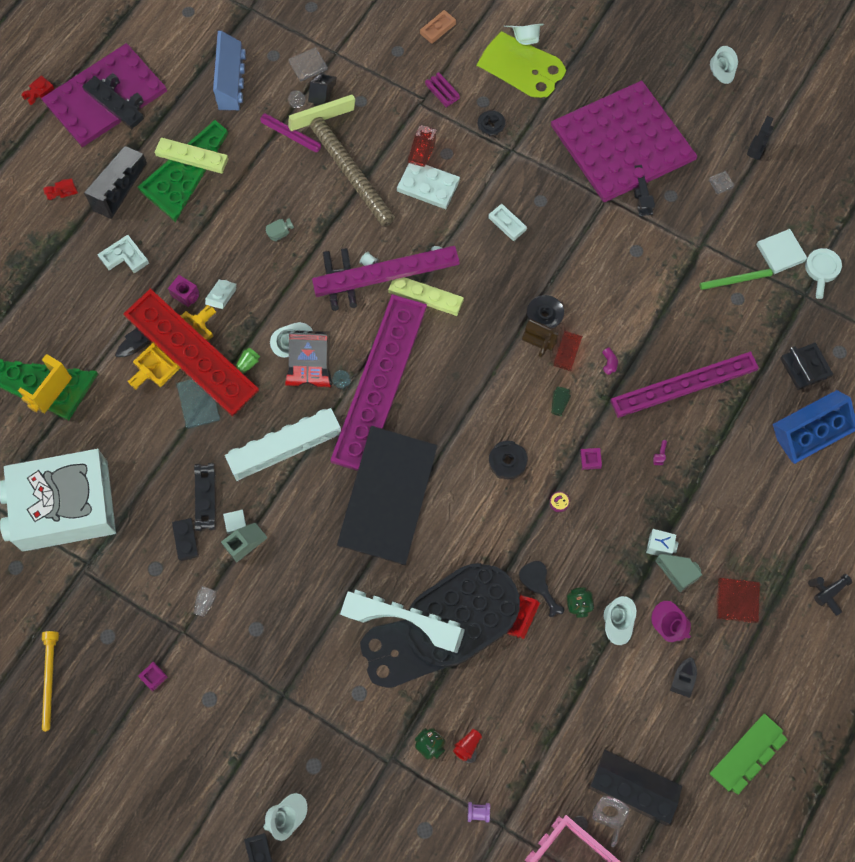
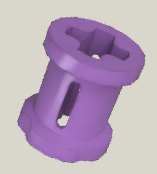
[468,802,490,822]

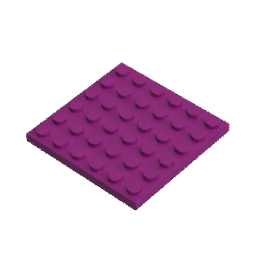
[551,80,697,202]

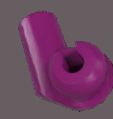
[602,347,618,375]

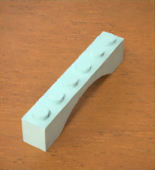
[340,590,465,653]

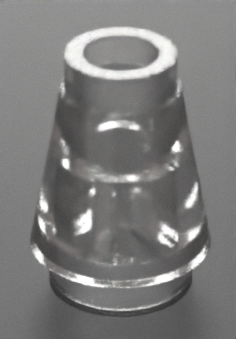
[193,586,217,617]

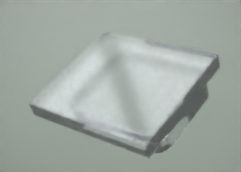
[288,47,328,82]

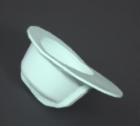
[504,24,544,45]
[710,46,738,84]
[270,322,313,358]
[604,596,637,645]
[263,793,307,841]

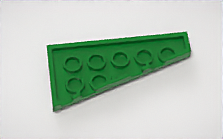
[138,120,228,222]
[0,359,98,421]

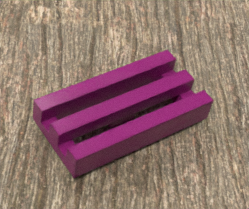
[425,72,460,107]

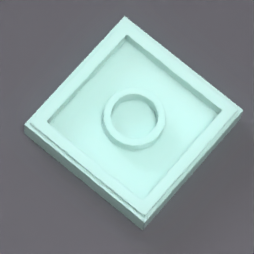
[756,229,808,274]

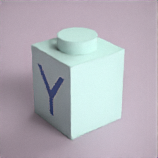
[646,529,678,556]

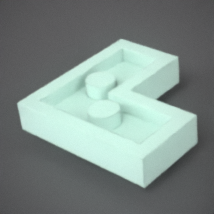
[97,235,149,273]

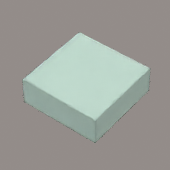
[223,510,246,534]

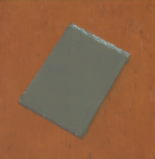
[176,379,220,429]

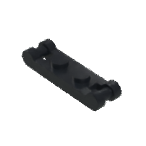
[194,463,216,531]

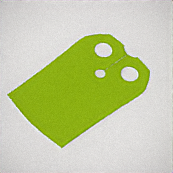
[476,31,566,98]

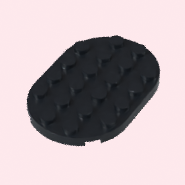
[405,563,520,667]

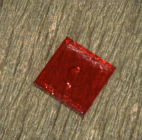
[717,578,760,623]

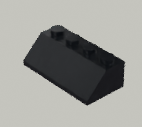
[588,749,682,826]

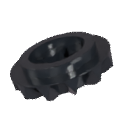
[477,110,505,136]

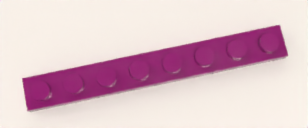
[312,246,460,297]
[610,352,759,418]

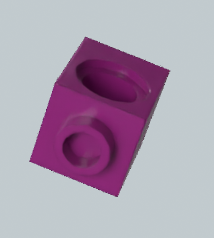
[168,275,200,308]

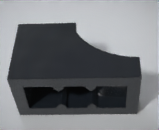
[308,73,337,106]

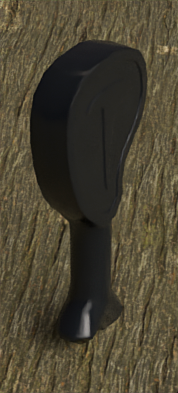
[519,561,564,617]

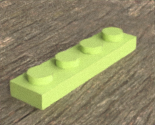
[155,138,228,174]
[388,277,464,316]

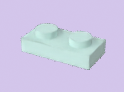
[489,204,527,241]
[205,279,236,309]

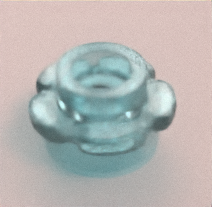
[332,370,351,389]

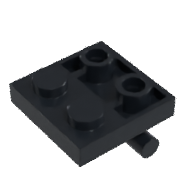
[780,342,833,390]

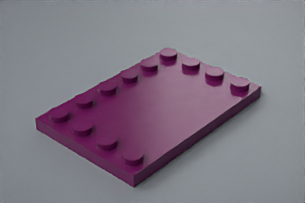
[41,43,167,148]

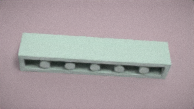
[225,408,341,481]

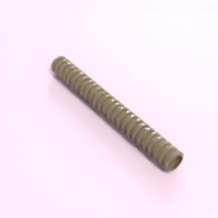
[310,117,395,226]

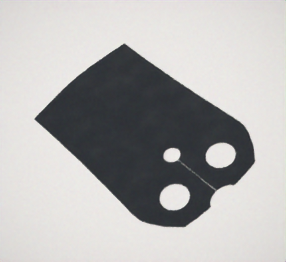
[360,619,447,688]

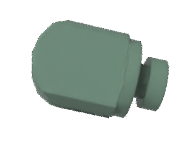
[266,218,294,241]

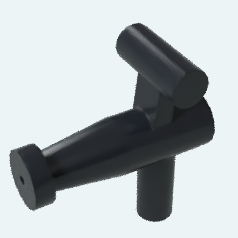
[808,574,852,616]

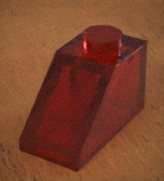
[408,125,437,167]

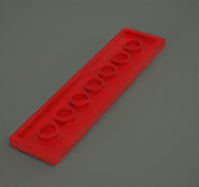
[123,288,259,417]

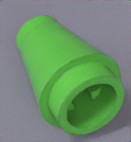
[236,347,260,374]

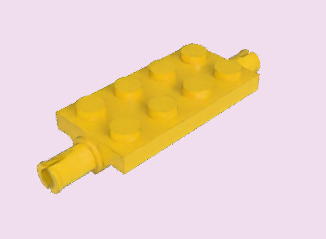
[127,305,216,390]

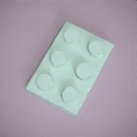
[397,159,460,209]

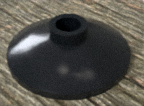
[527,295,564,328]

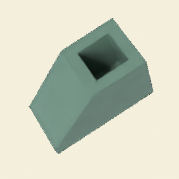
[221,523,267,563]

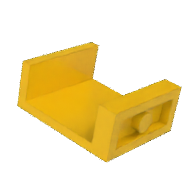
[18,354,72,414]

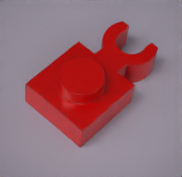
[21,75,54,105]
[43,178,78,200]

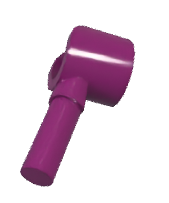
[653,440,667,465]

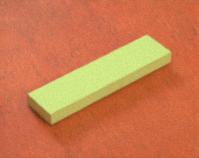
[288,94,355,131]

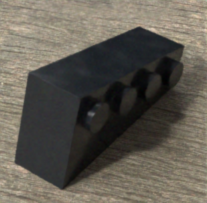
[84,146,147,219]

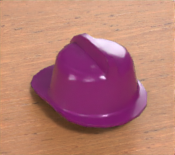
[651,601,691,642]

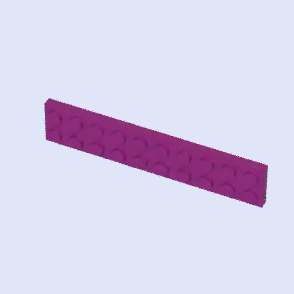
[330,294,427,471]

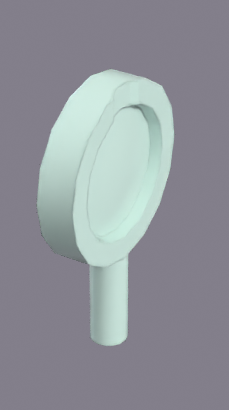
[805,248,842,299]

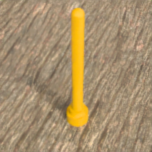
[42,631,59,732]

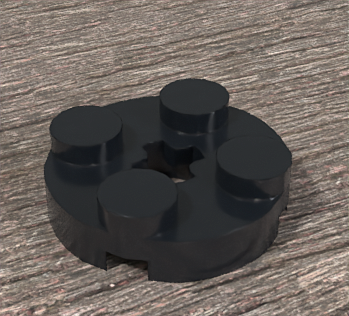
[489,441,528,480]

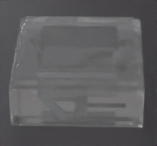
[709,171,734,194]

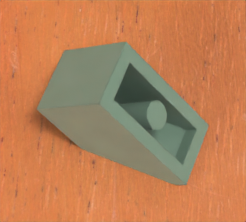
[655,554,702,592]

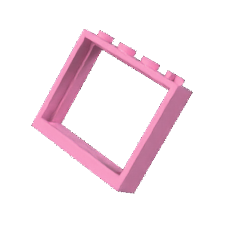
[524,815,620,862]

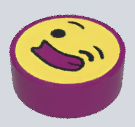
[550,492,570,512]

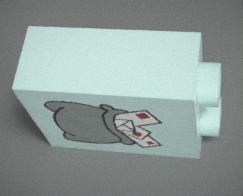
[0,449,116,552]

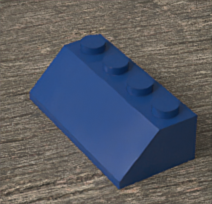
[773,390,855,464]

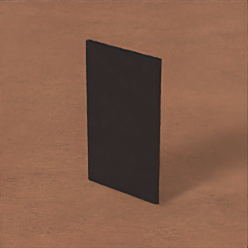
[337,426,438,565]

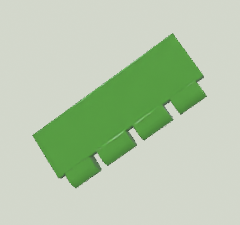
[710,714,787,795]

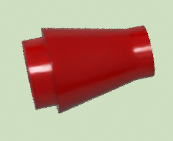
[453,729,482,761]

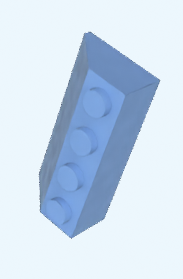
[213,31,246,110]

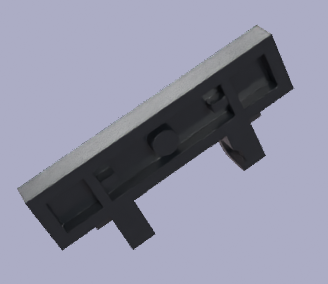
[82,73,144,130]

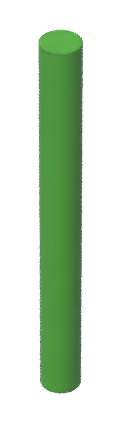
[700,269,773,290]

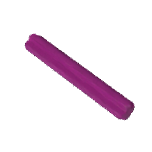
[260,113,321,152]

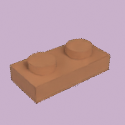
[420,10,456,44]

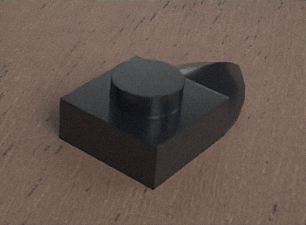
[115,328,151,357]
[670,657,697,698]

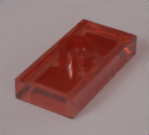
[553,331,583,371]

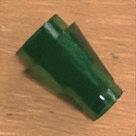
[551,387,571,416]

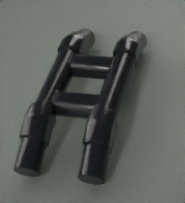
[323,248,357,311]

